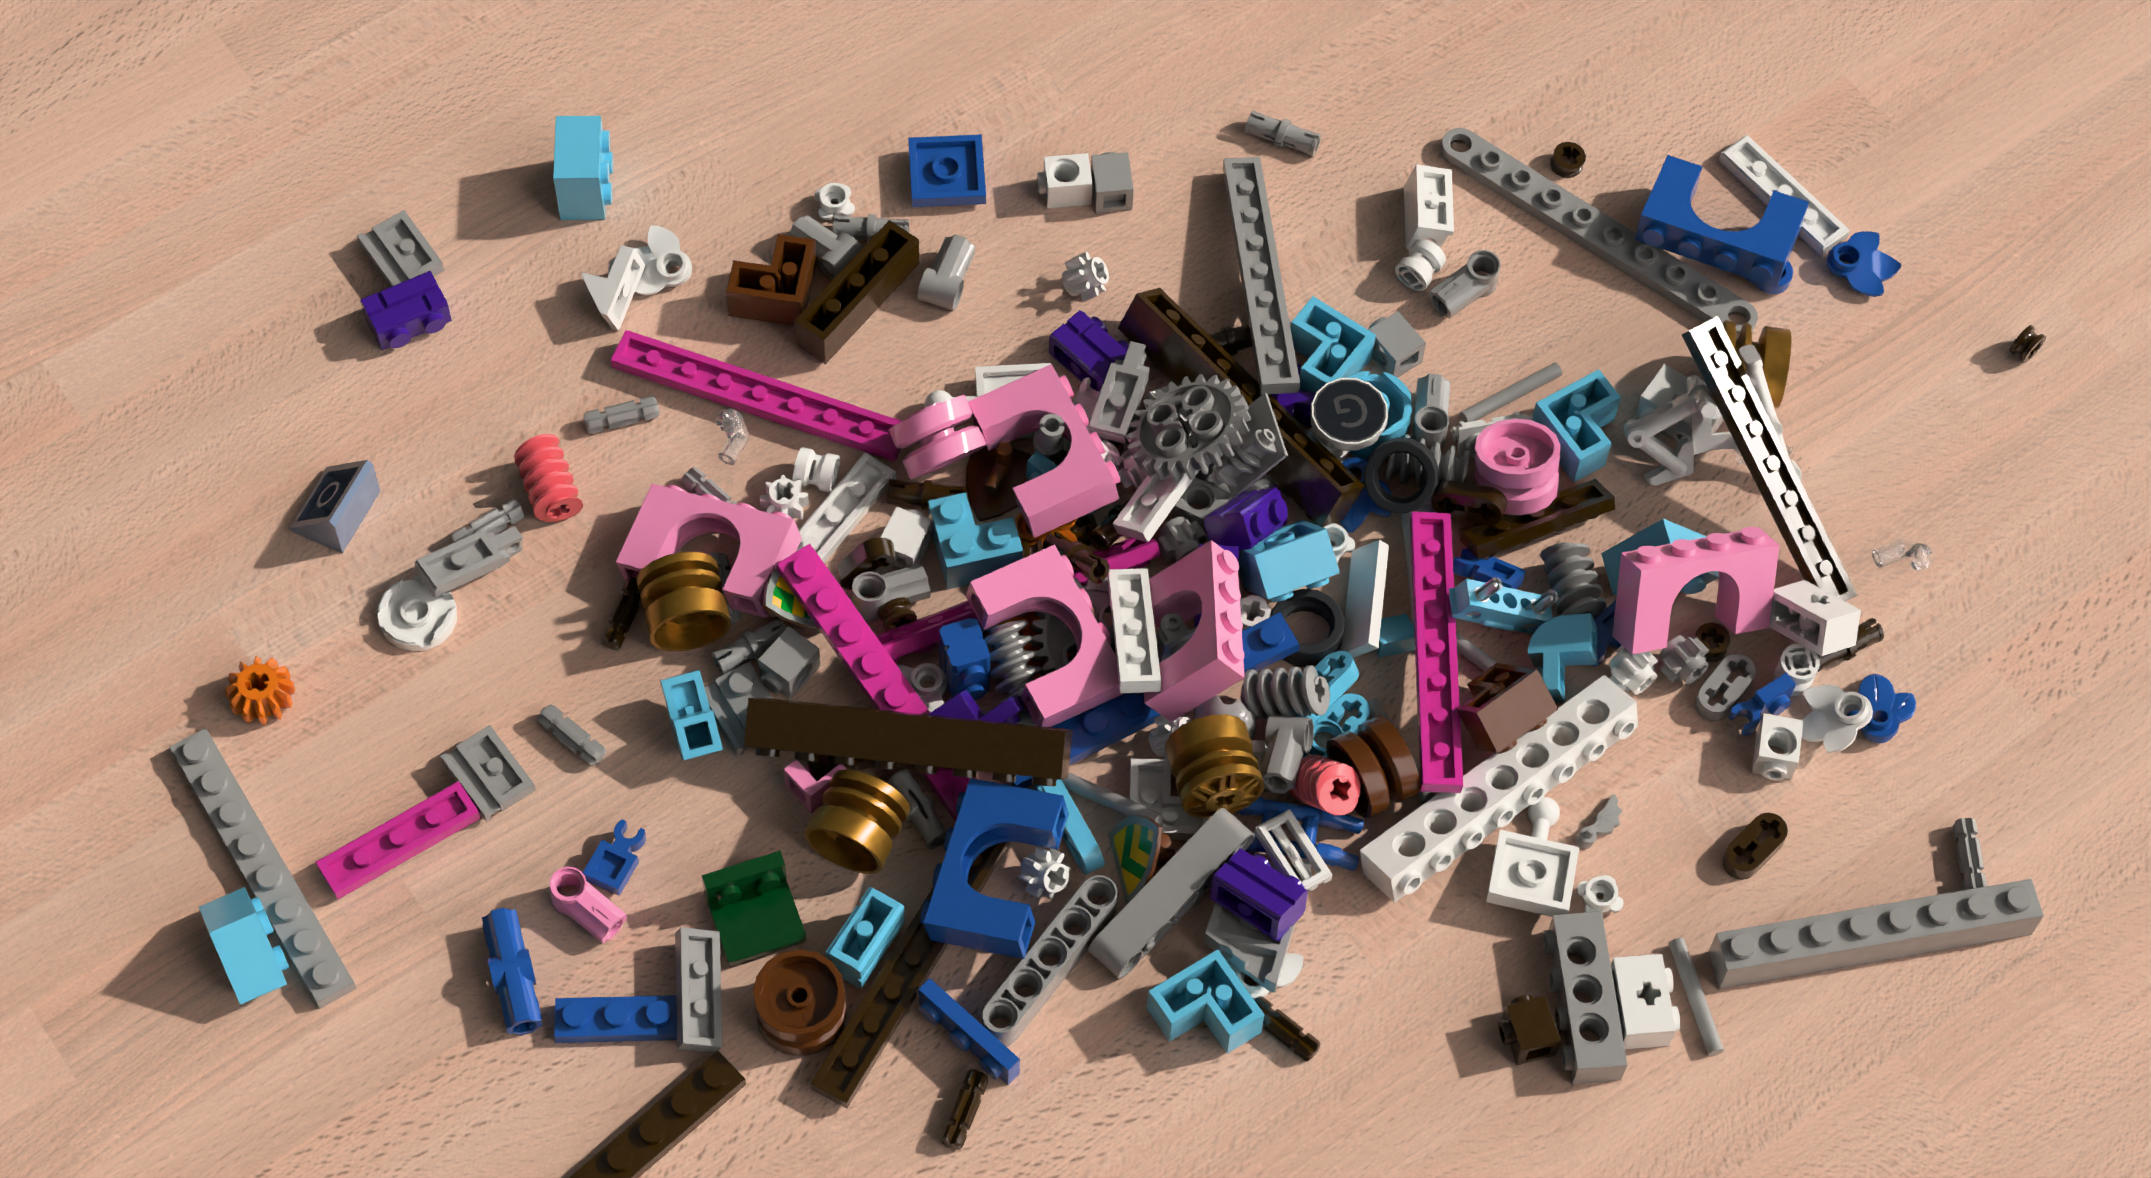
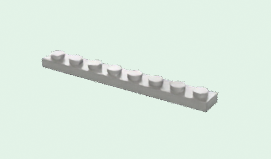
[1222,157,1300,394]
[170,728,357,1009]

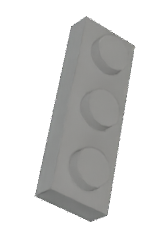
[675,927,722,1053]

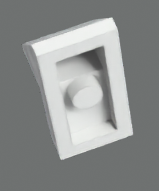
[581,245,645,331]

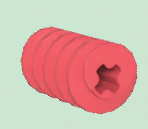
[514,434,583,522]
[1290,755,1361,815]

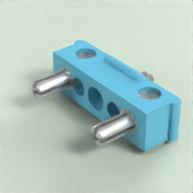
[1448,577,1559,635]

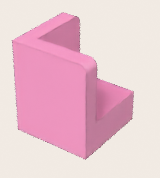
[784,755,847,813]

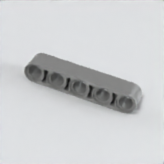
[1088,808,1255,979]
[982,875,1117,1047]

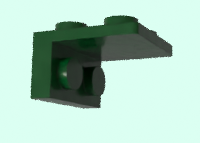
[702,851,807,966]

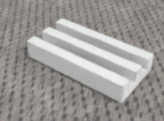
[1254,809,1333,891]

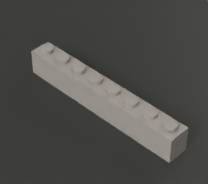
[1708,879,2044,989]

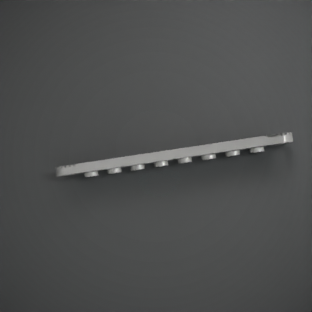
[1441,128,1758,339]

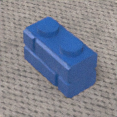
[939,618,990,701]

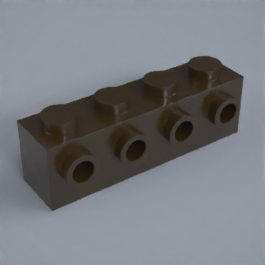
[794,220,920,365]

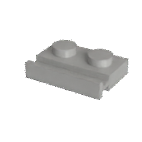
[357,210,444,287]
[704,662,772,756]
[441,725,535,822]

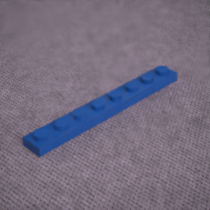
[1012,612,1299,788]

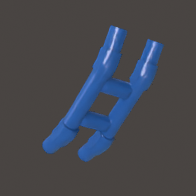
[1234,797,1364,871]

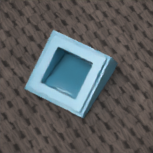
[1376,614,1415,658]

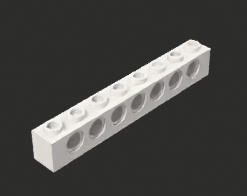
[1360,675,1638,903]

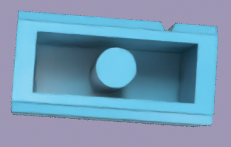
[825,887,905,989]

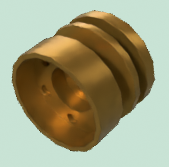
[1723,320,1792,408]
[637,552,731,652]
[1165,714,1264,819]
[804,769,910,874]

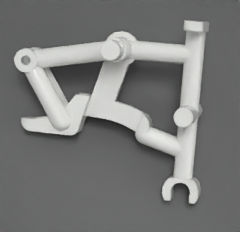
[1623,345,1802,485]

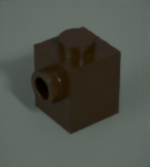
[1498,995,1561,1066]

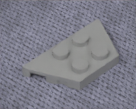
[1204,860,1312,993]

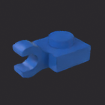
[1728,673,1796,736]

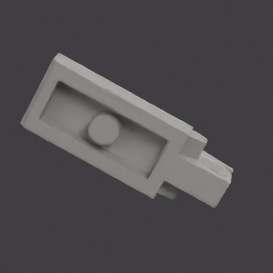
[1088,341,1150,444]
[414,526,523,598]

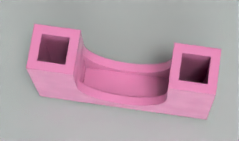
[968,364,1121,538]
[616,484,802,618]
[1612,527,1780,654]
[1144,540,1244,722]
[966,545,1123,727]

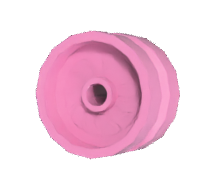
[888,395,987,480]
[1474,419,1560,515]

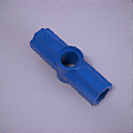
[482,908,543,1036]

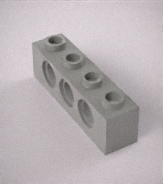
[1543,911,1627,1084]

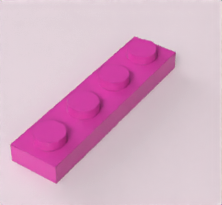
[316,781,481,900]

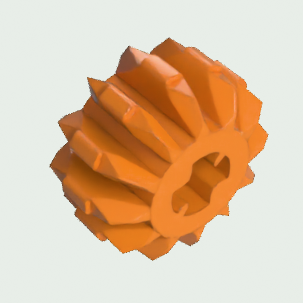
[225,656,295,726]

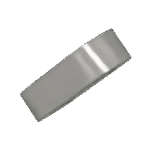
[1695,653,1756,721]

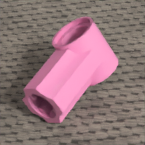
[549,866,627,944]

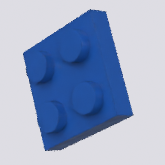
[908,134,986,208]

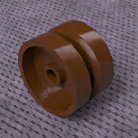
[1326,715,1420,819]
[753,949,847,1056]

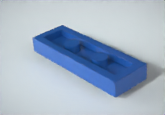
[918,978,1020,1085]
[554,995,677,1043]

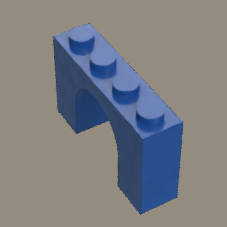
[1635,155,1809,288]
[921,778,1069,959]

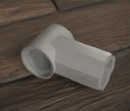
[787,215,863,281]
[917,234,975,311]
[1429,250,1501,319]
[1411,373,1450,450]
[851,564,931,622]
[1260,715,1314,794]

